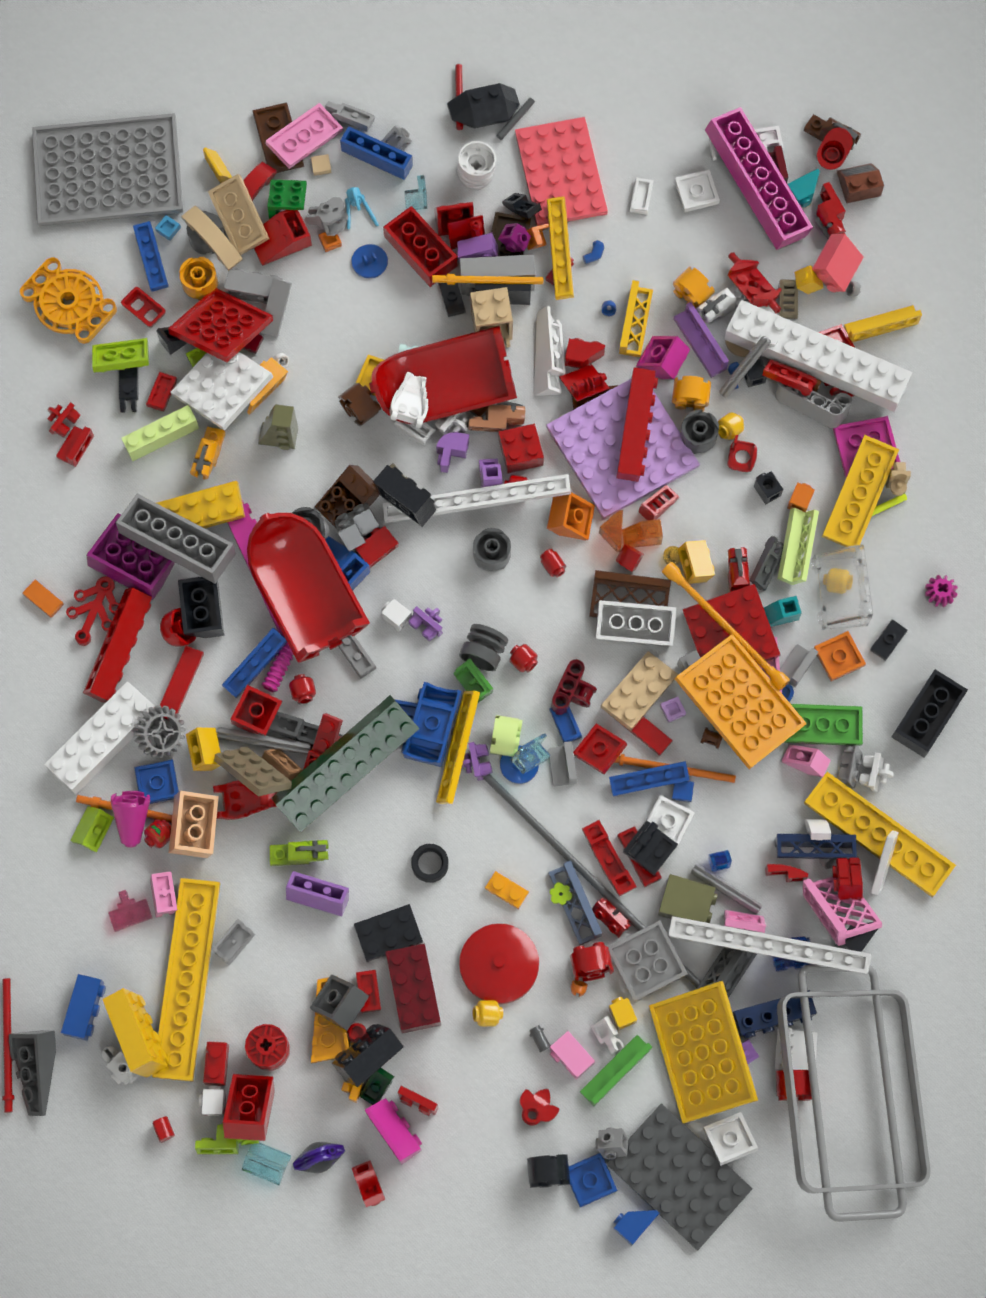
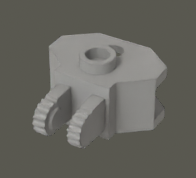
[305,197,348,236]

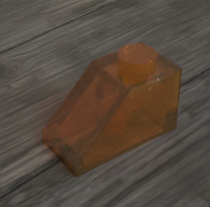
[622,519,663,548]

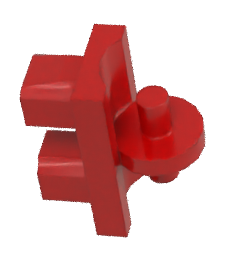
[47,402,81,437]

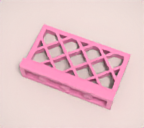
[803,877,882,946]

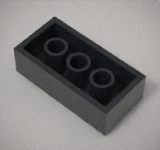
[891,669,968,758]

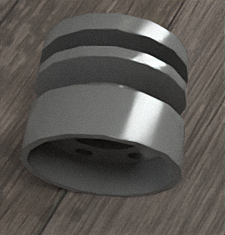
[459,624,508,672]

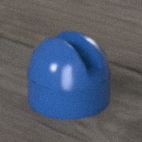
[602,300,616,316]

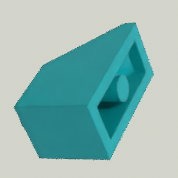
[787,169,820,208]

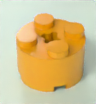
[179,257,219,301]
[673,266,715,309]
[672,376,711,411]

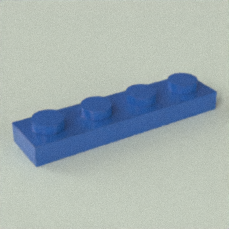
[133,221,169,292]
[222,628,287,698]
[609,761,690,796]

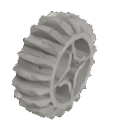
[133,705,186,758]

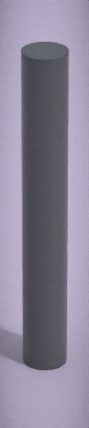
[497,98,535,140]

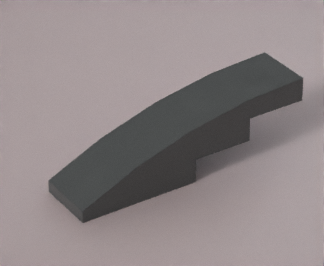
[269,712,343,747]

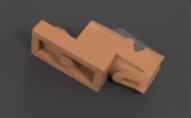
[467,401,525,432]

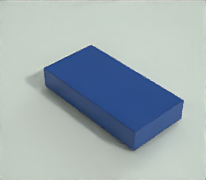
[549,703,582,744]

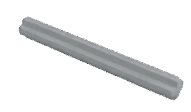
[216,727,311,755]

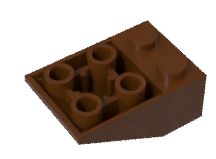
[315,465,379,529]

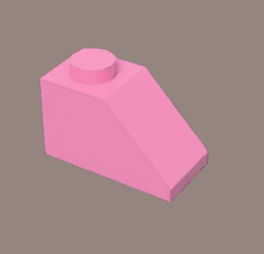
[782,744,831,777]

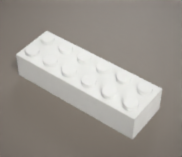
[44,681,155,795]

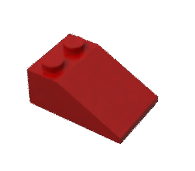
[434,202,474,236]

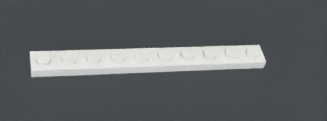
[383,474,571,523]
[668,916,872,975]

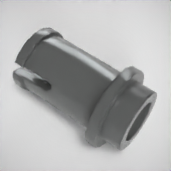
[529,1025,551,1052]

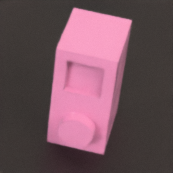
[550,1031,595,1080]

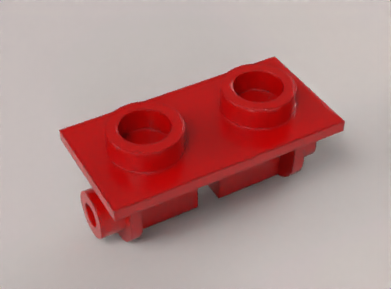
[592,898,631,938]

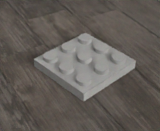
[608,920,688,1002]

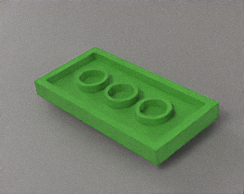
[784,704,863,746]

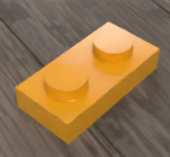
[485,871,529,910]

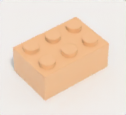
[169,791,219,858]

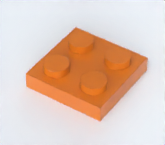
[814,631,866,681]

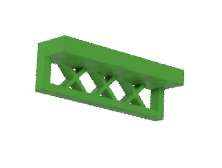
[580,1035,652,1106]

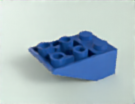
[325,536,370,590]

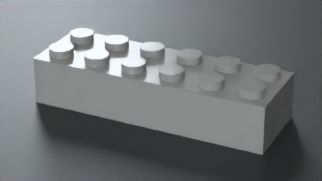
[116,493,236,584]

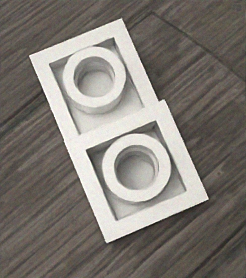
[805,819,831,840]

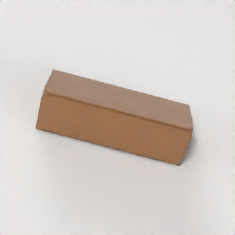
[262,749,303,781]

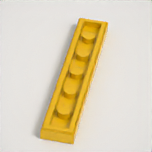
[547,196,574,300]
[436,690,480,804]

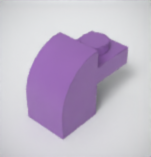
[436,432,469,473]
[479,459,502,488]

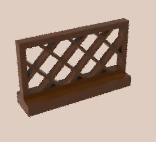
[589,570,671,618]

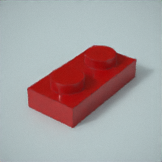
[356,970,381,1013]

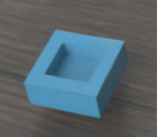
[155,215,181,241]

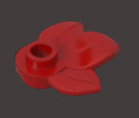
[520,1089,559,1126]

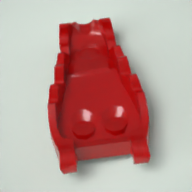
[213,780,278,820]

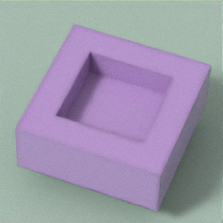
[660,696,686,723]

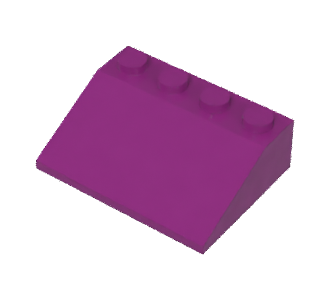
[86,513,175,601]

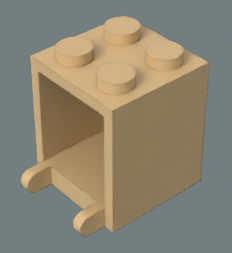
[470,287,513,348]

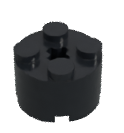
[527,1154,570,1188]

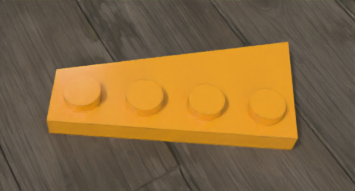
[311,976,350,1064]

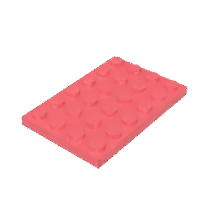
[515,117,608,226]

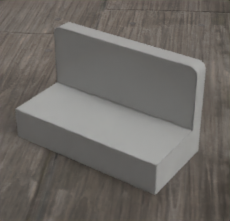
[780,644,819,687]
[548,741,577,786]

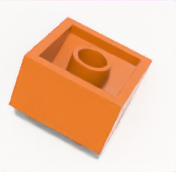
[547,492,595,540]

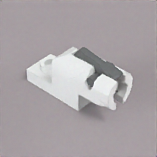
[697,285,747,323]

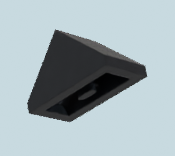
[156,327,187,355]

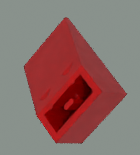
[254,210,312,266]

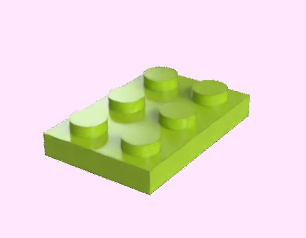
[92,338,149,373]

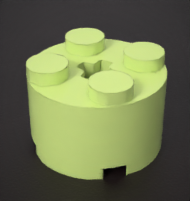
[490,715,523,757]

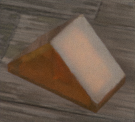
[599,510,623,552]

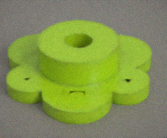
[550,882,572,905]

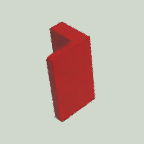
[56,426,94,467]

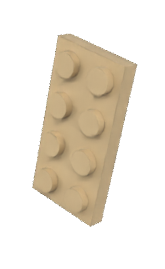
[208,174,269,256]
[600,651,678,731]

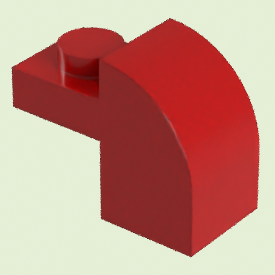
[352,1160,385,1207]

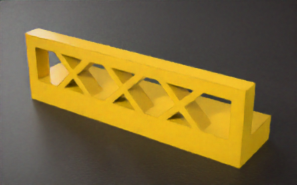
[619,280,653,358]
[843,305,922,343]

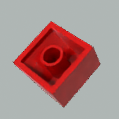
[230,685,283,736]

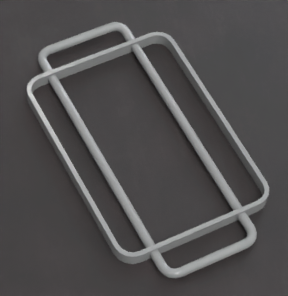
[777,964,930,1222]

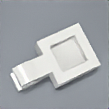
[591,1016,624,1054]

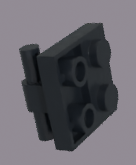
[623,821,678,876]

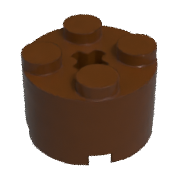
[338,383,381,426]

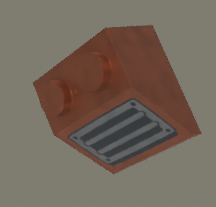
[837,163,884,204]

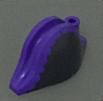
[293,1142,345,1173]

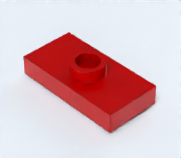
[146,372,177,412]

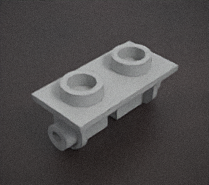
[838,746,863,789]

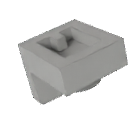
[381,126,412,149]

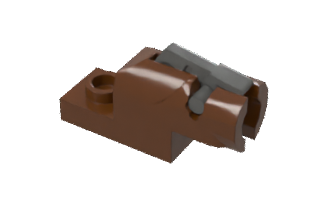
[804,114,861,150]

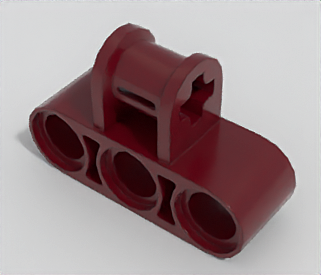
[551,659,597,715]

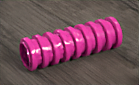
[261,643,294,692]

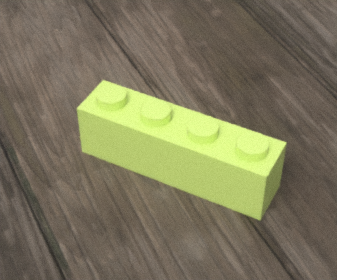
[121,405,199,461]

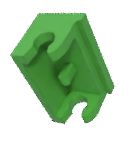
[453,659,493,703]

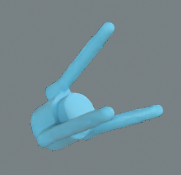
[345,187,379,229]

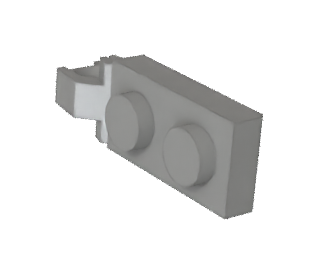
[325,101,375,131]

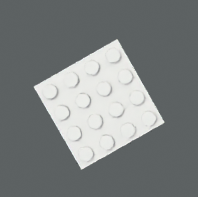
[171,352,274,431]

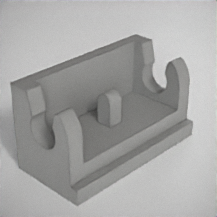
[212,919,255,965]

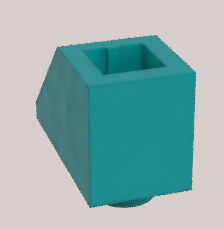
[763,596,802,627]

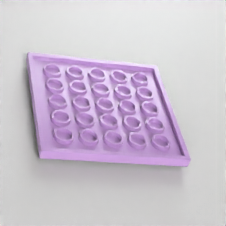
[546,379,700,519]

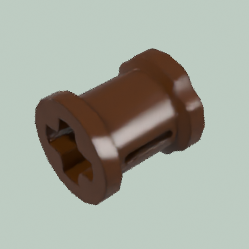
[700,727,723,749]

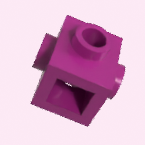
[498,223,531,252]

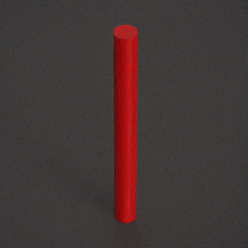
[455,64,463,130]

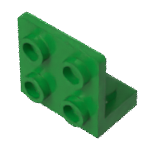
[267,179,307,219]

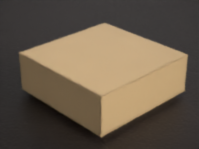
[311,154,332,176]

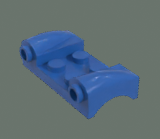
[401,682,462,767]

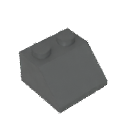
[310,974,369,1030]

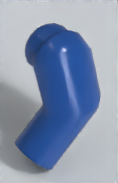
[582,240,604,264]

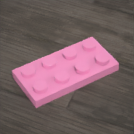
[265,103,343,169]

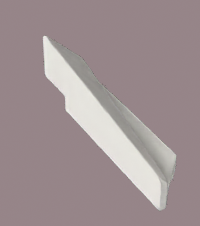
[534,306,566,396]

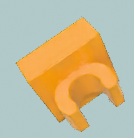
[341,1082,364,1103]

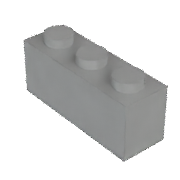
[224,269,283,304]

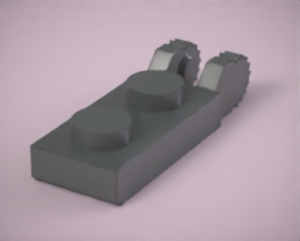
[749,536,784,591]

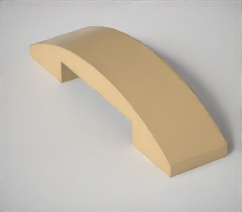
[181,206,243,271]

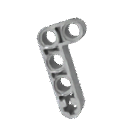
[775,382,852,428]

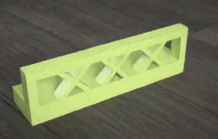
[777,508,819,585]

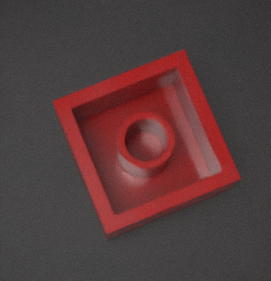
[498,423,544,474]

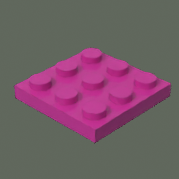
[833,416,900,478]

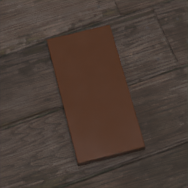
[252,102,304,173]

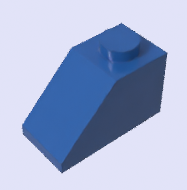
[613,1210,659,1246]

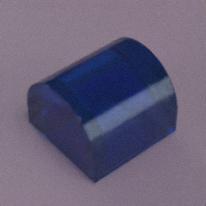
[708,850,732,872]

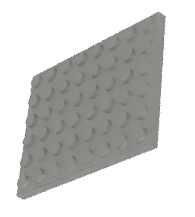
[32,113,183,226]

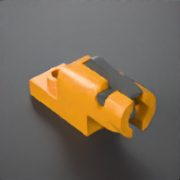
[190,426,226,479]

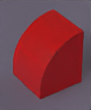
[616,543,644,572]

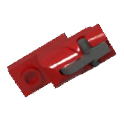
[815,182,846,239]
[727,547,750,592]

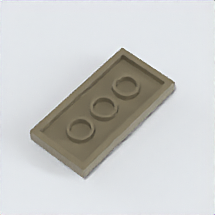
[214,747,292,796]

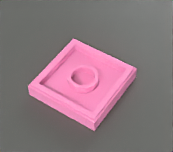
[724,910,766,933]

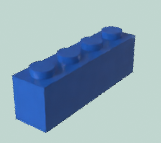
[340,126,413,180]

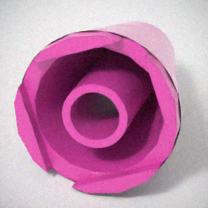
[110,791,150,848]

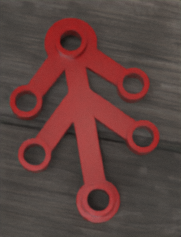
[66,576,119,646]

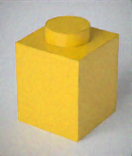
[794,265,824,294]
[609,997,637,1030]

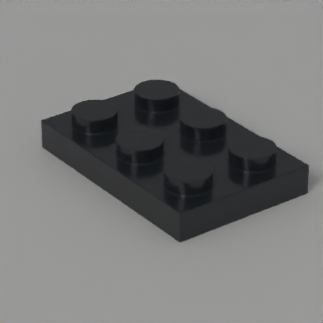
[354,904,423,962]

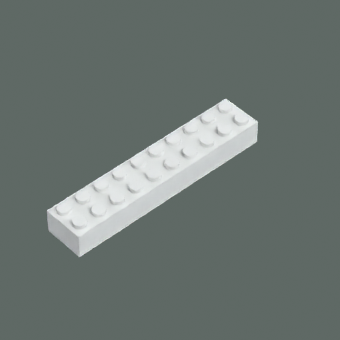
[724,300,913,412]

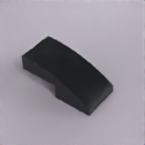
[502,193,542,219]

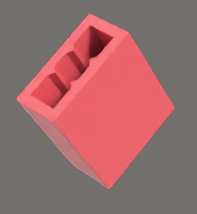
[812,234,864,293]

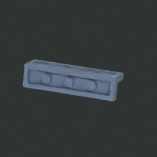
[548,860,602,945]

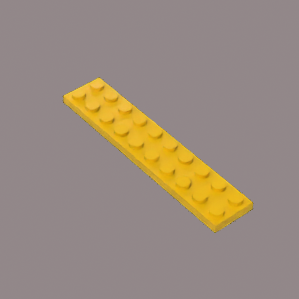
[152,878,221,1082]

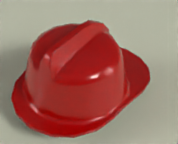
[817,127,853,170]

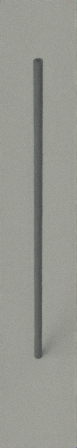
[484,774,733,1013]

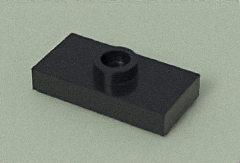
[439,283,466,317]
[870,619,908,661]

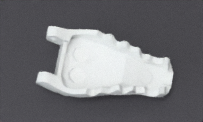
[390,372,428,428]

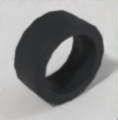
[411,844,449,883]

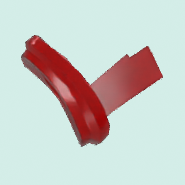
[727,435,757,472]

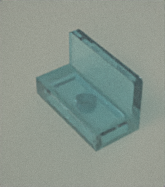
[404,175,427,210]
[511,733,551,774]
[242,1142,291,1185]

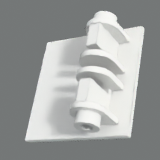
[775,1028,818,1070]

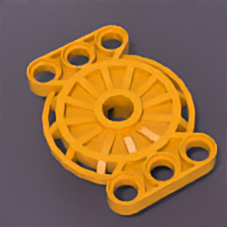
[20,257,117,344]

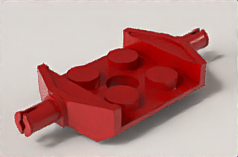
[727,252,782,314]

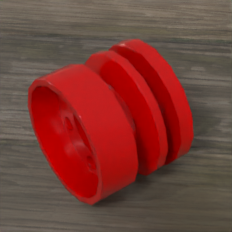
[245,1024,290,1071]

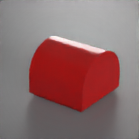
[153,1116,175,1143]

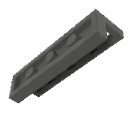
[697,928,757,998]

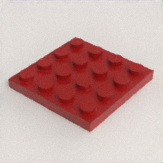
[168,288,273,363]
[682,584,781,664]

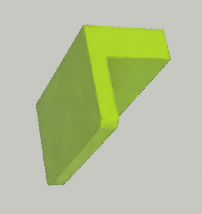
[70,806,114,853]

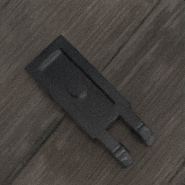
[119,367,139,413]

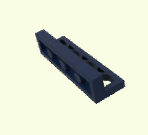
[775,834,857,859]

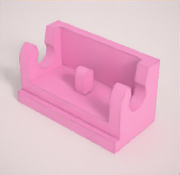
[150,871,177,918]

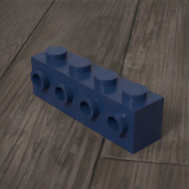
[733,990,817,1039]

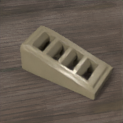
[778,279,798,319]

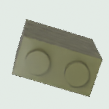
[658,874,718,923]

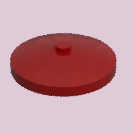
[459,924,539,1004]

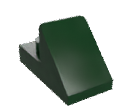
[359,1068,395,1105]

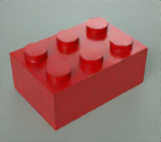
[223,1074,275,1141]

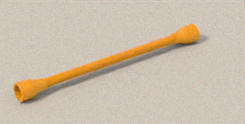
[662,562,790,691]

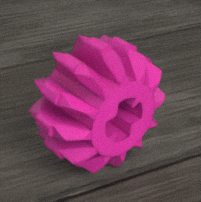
[925,575,958,607]

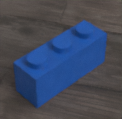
[61,974,106,1041]

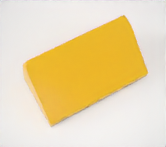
[203,147,232,184]

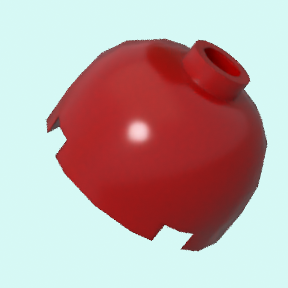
[160,608,196,647]

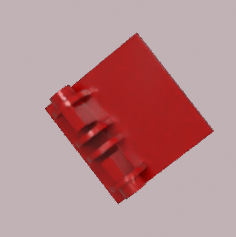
[447,215,485,249]
[559,364,609,401]

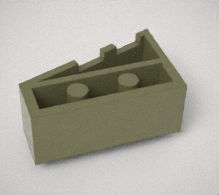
[258,404,298,450]

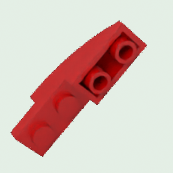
[303,713,343,770]

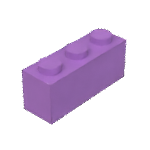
[286,871,349,917]

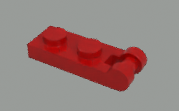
[762,359,817,396]

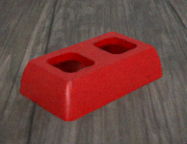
[121,287,166,328]

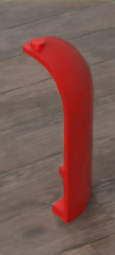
[369,326,517,424]
[247,513,370,663]

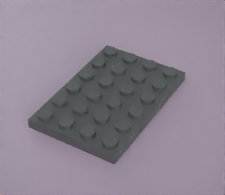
[606,1103,753,1251]

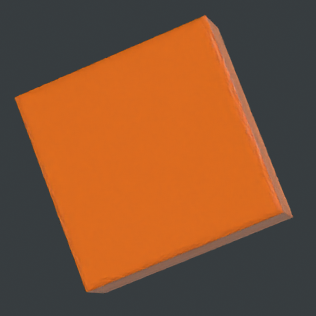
[318,232,342,252]

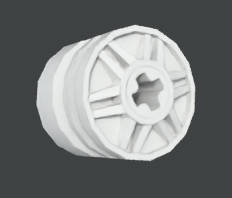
[457,141,496,189]

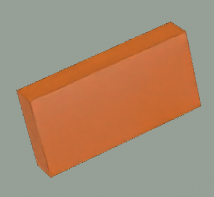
[22,580,64,618]

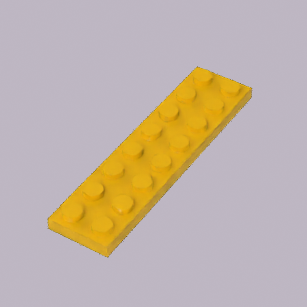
[804,772,956,898]

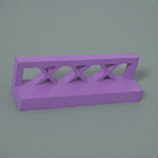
[674,302,729,378]

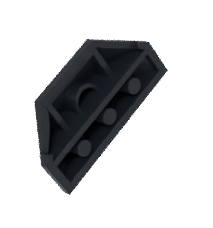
[447,83,520,129]

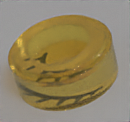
[663,546,681,565]

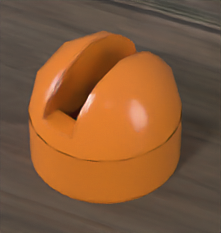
[571,980,588,997]

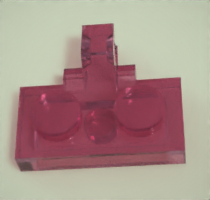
[108,890,153,932]

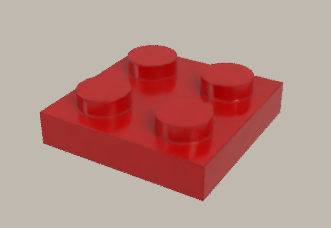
[573,723,627,775]
[397,1085,439,1116]

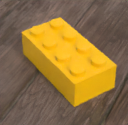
[102,988,168,1078]

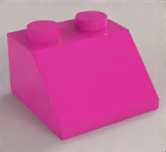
[636,336,690,380]

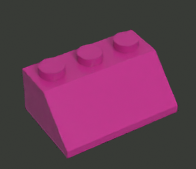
[365,1098,422,1165]

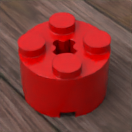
[570,942,614,982]
[776,1070,812,1101]

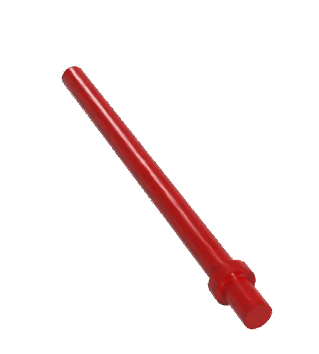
[2,978,15,1113]

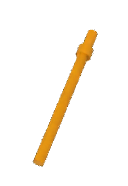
[432,274,543,285]

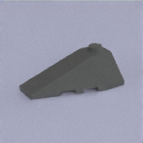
[9,1030,56,1116]

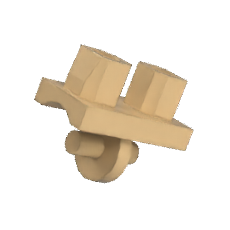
[886,462,911,496]

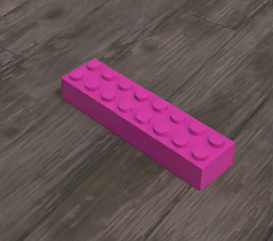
[705,107,813,250]

